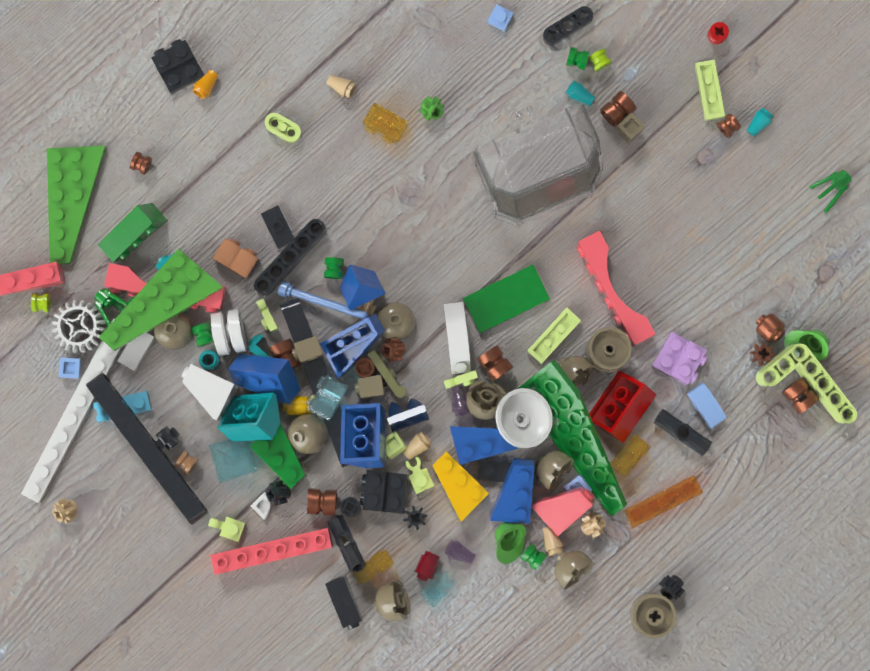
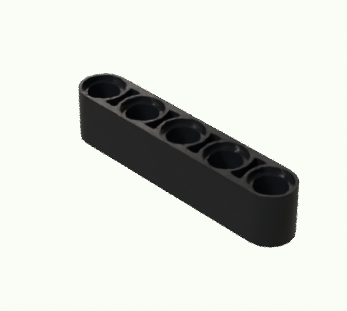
[254,219,326,296]

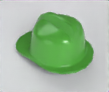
[784,329,830,361]
[494,522,526,564]

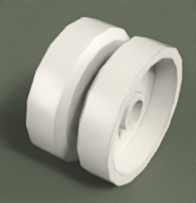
[211,309,247,356]

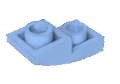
[687,383,727,428]

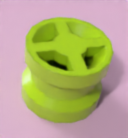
[588,48,612,72]
[31,293,51,312]

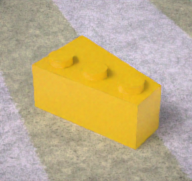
[432,452,489,522]

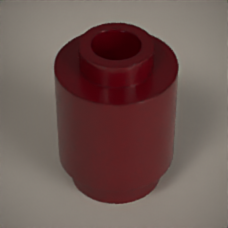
[414,551,440,582]

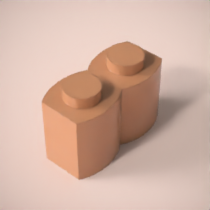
[213,238,259,279]

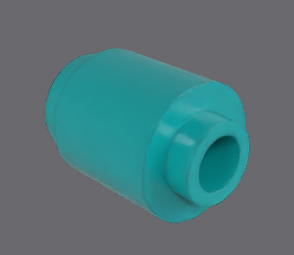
[199,350,221,371]

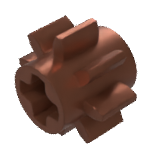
[381,338,406,362]
[749,342,775,367]

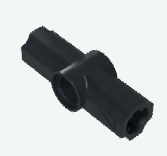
[653,409,712,456]
[327,515,366,573]

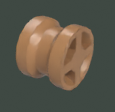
[174,451,199,476]

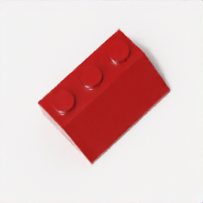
[589,370,657,443]

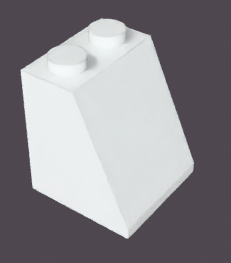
[182,364,239,421]

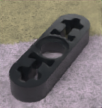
[543,6,593,46]

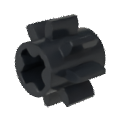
[155,426,180,451]
[266,480,291,506]
[403,506,428,530]
[659,575,685,600]

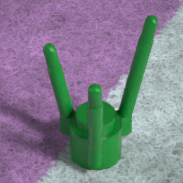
[809,170,852,213]
[94,288,128,326]

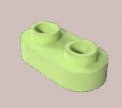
[265,113,301,143]

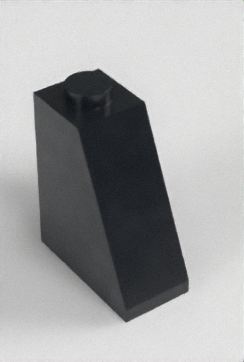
[325,575,363,630]

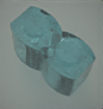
[307,375,349,422]

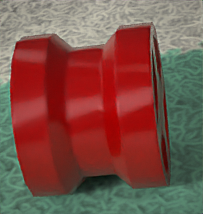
[707,22,729,45]

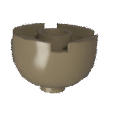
[377,302,415,341]
[154,313,193,350]
[558,356,595,386]
[466,380,506,420]
[287,414,328,454]
[536,451,574,491]
[554,551,594,589]
[374,580,410,621]

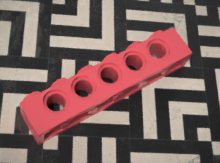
[210,528,333,575]

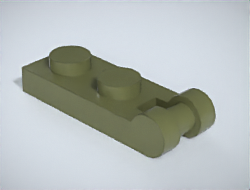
[368,350,407,399]

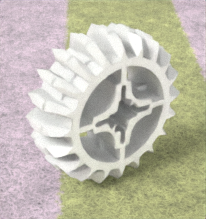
[52,300,106,353]

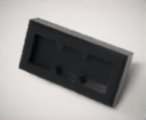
[261,205,294,249]

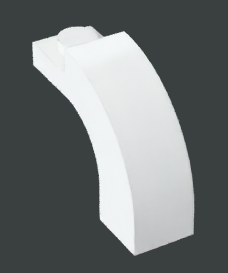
[444,302,471,374]

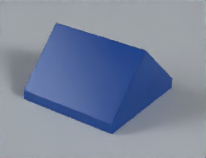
[339,265,386,310]

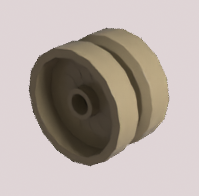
[585,327,632,374]
[630,592,677,638]

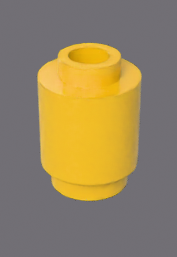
[283,396,312,416]

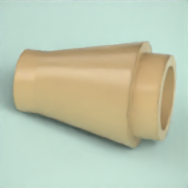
[327,74,357,98]
[403,432,432,460]
[542,527,564,557]

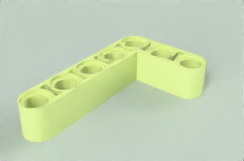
[756,344,857,423]

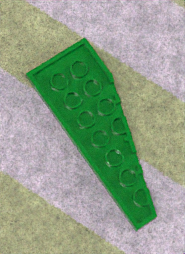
[517,359,627,516]

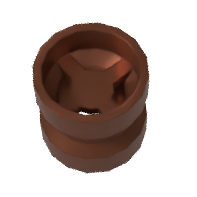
[355,358,375,378]

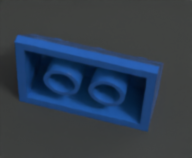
[340,403,386,468]

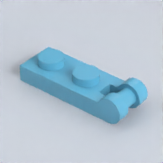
[93,391,152,423]

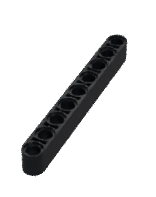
[280,298,349,468]
[86,372,208,525]

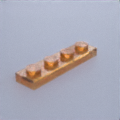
[623,475,703,528]

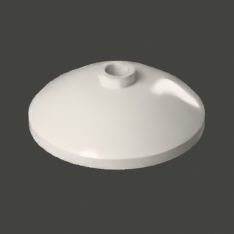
[496,388,553,448]

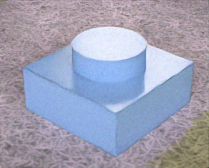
[487,4,513,32]
[59,358,82,379]
[564,474,592,492]

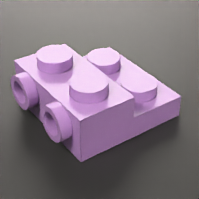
[652,332,708,385]

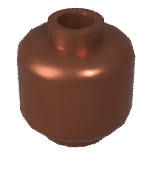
[756,314,786,343]

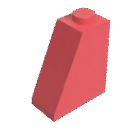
[531,487,595,536]

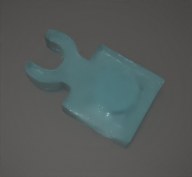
[420,572,456,607]

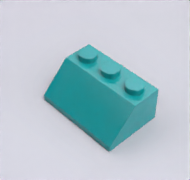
[217,393,280,442]

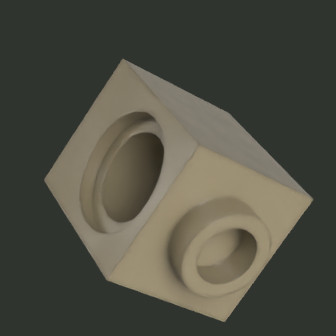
[615,113,645,144]
[292,336,324,364]
[355,375,385,399]

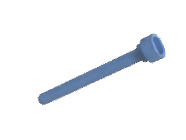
[278,281,368,319]

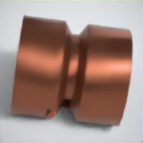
[600,91,637,128]
[268,339,302,369]
[477,345,513,382]
[782,377,819,414]
[307,488,337,516]

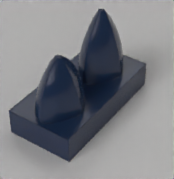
[387,398,429,433]

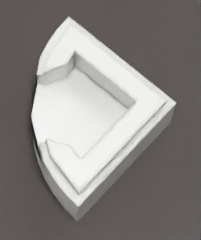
[251,492,271,520]

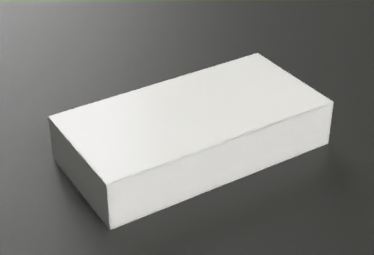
[118,332,155,371]

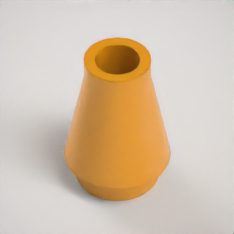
[192,70,219,99]

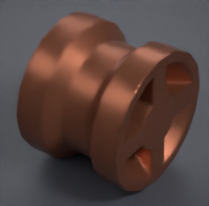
[717,114,741,138]
[129,151,152,175]

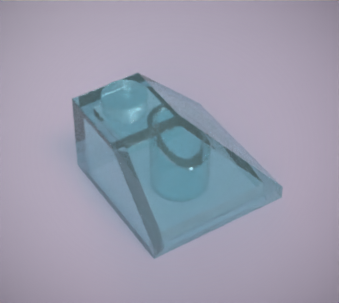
[209,439,258,483]

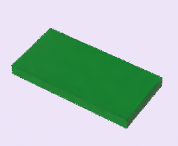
[463,264,550,333]

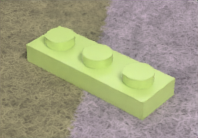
[694,60,725,121]
[527,308,581,364]

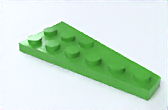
[47,146,106,265]
[99,249,223,351]

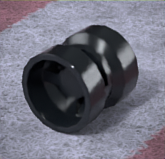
[340,497,361,517]

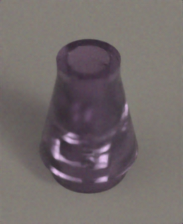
[451,386,470,416]
[444,540,475,564]

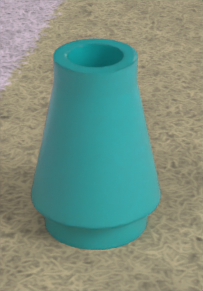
[565,80,596,106]
[746,108,774,137]

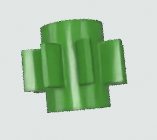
[419,96,445,121]

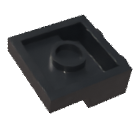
[151,39,204,95]
[360,470,409,514]

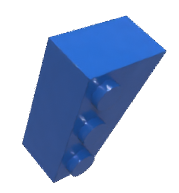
[320,314,385,378]
[228,354,301,405]
[450,426,518,465]
[490,458,534,524]

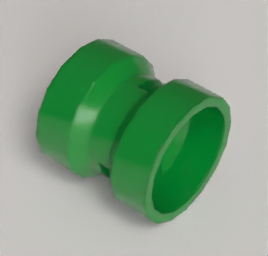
[566,47,590,70]
[324,257,344,279]
[191,322,214,347]
[519,543,547,570]

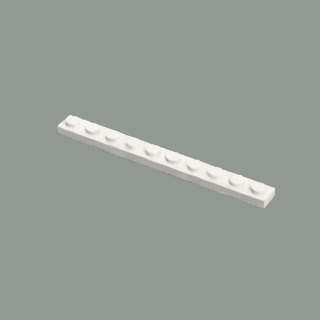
[21,319,122,503]

